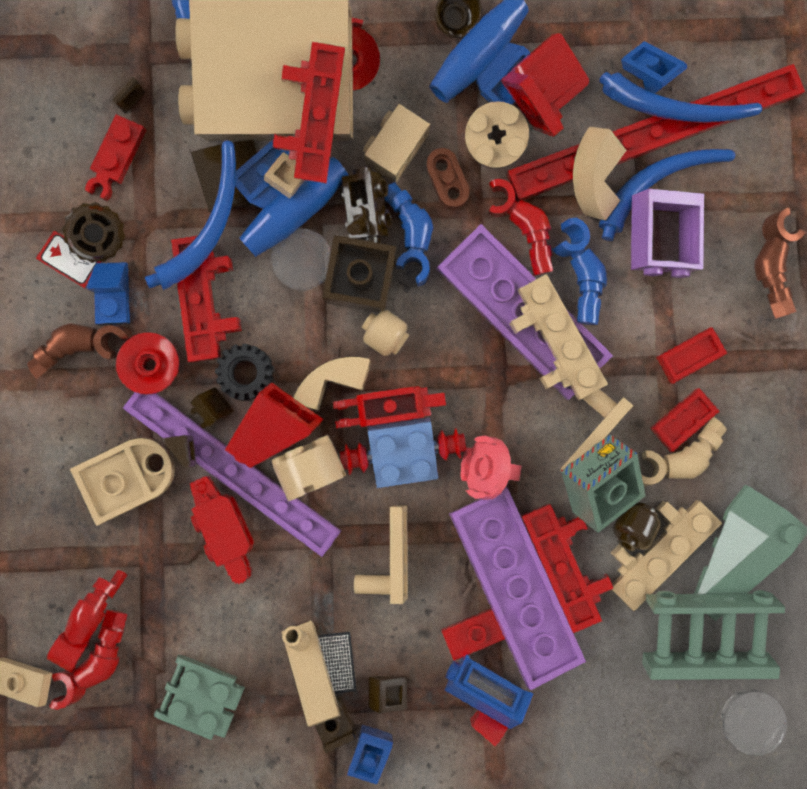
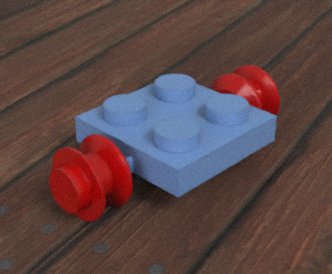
[340,417,466,488]

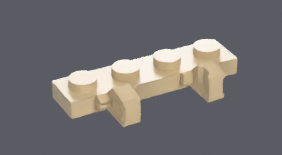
[509,274,608,400]
[610,500,722,611]

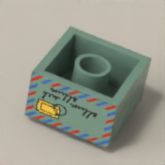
[561,435,646,533]

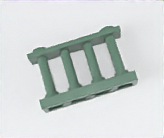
[642,590,785,680]

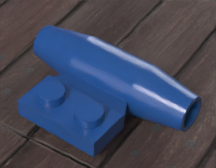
[429,0,530,105]
[235,140,349,257]

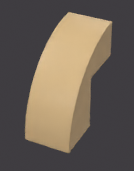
[573,127,626,221]
[294,357,371,411]

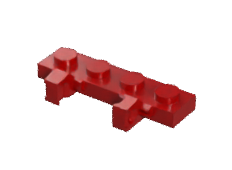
[273,41,345,184]
[171,235,242,363]
[521,503,614,633]

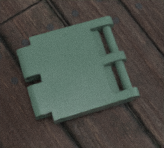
[154,655,245,740]

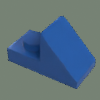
[621,41,687,93]
[87,262,130,325]
[347,725,393,784]

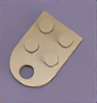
[70,438,175,526]

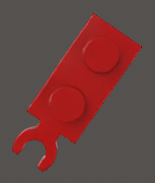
[85,114,147,202]

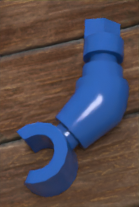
[384,182,434,287]
[552,218,607,325]

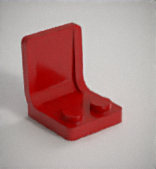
[501,33,589,137]

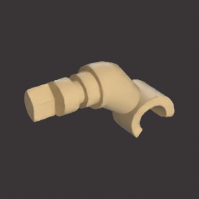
[641,417,727,487]

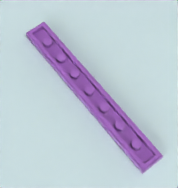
[123,392,341,557]

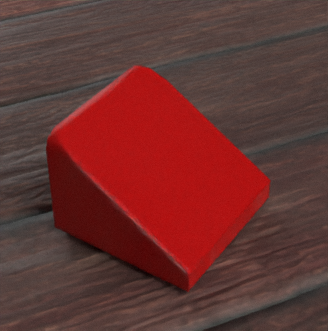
[470,710,508,747]

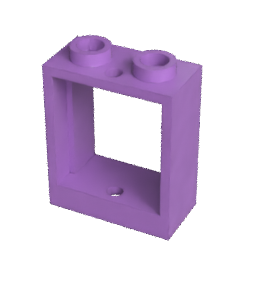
[631,189,704,278]

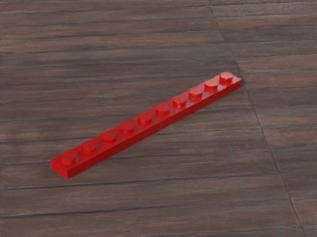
[507,64,805,202]

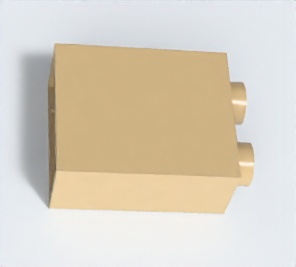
[176,0,353,141]

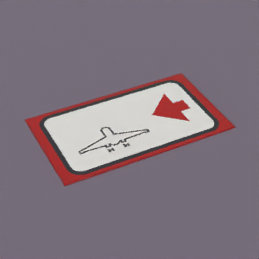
[36,231,101,289]

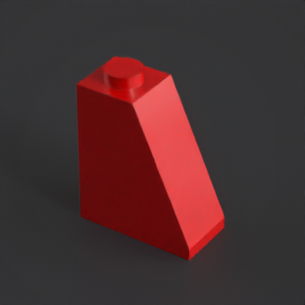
[225,383,323,468]

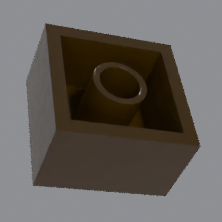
[322,235,397,313]

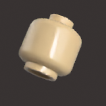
[362,310,409,356]

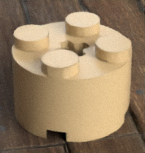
[465,101,529,167]
[271,435,346,502]

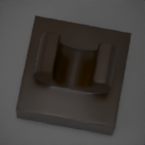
[190,387,234,428]

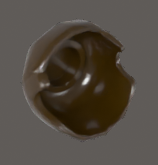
[434,0,483,39]

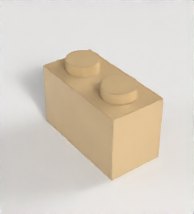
[363,104,430,183]

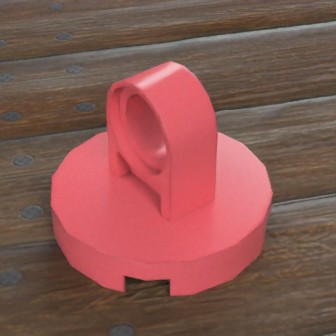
[461,435,522,500]

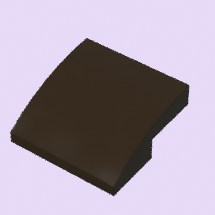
[190,140,257,213]

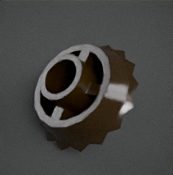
[62,202,126,263]

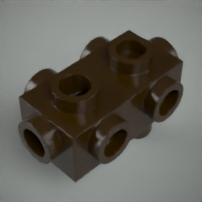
[341,167,392,243]

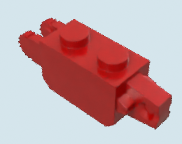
[333,386,446,429]
[190,476,255,584]

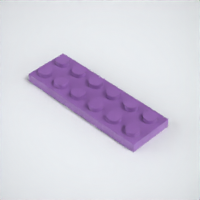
[437,224,613,400]
[449,487,586,690]

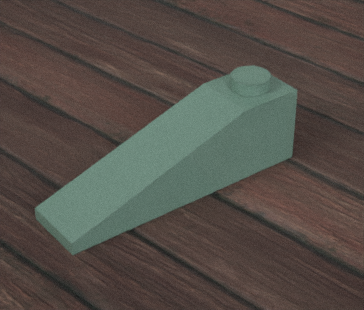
[694,485,807,621]

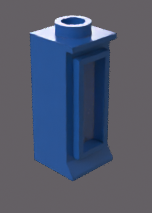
[445,655,533,729]

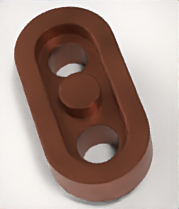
[426,148,470,210]

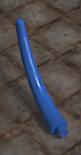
[600,72,762,122]
[145,140,236,290]
[599,149,736,241]

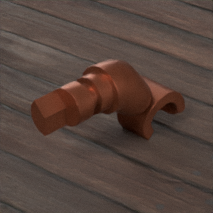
[754,208,806,319]
[27,323,133,379]

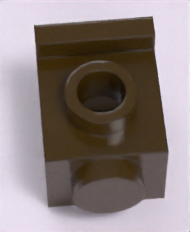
[315,695,356,753]

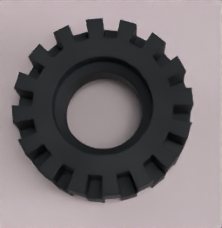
[215,344,275,401]

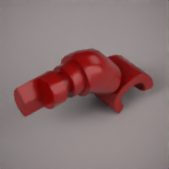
[489,179,553,276]
[47,570,128,674]
[49,610,128,710]

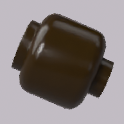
[613,502,661,551]

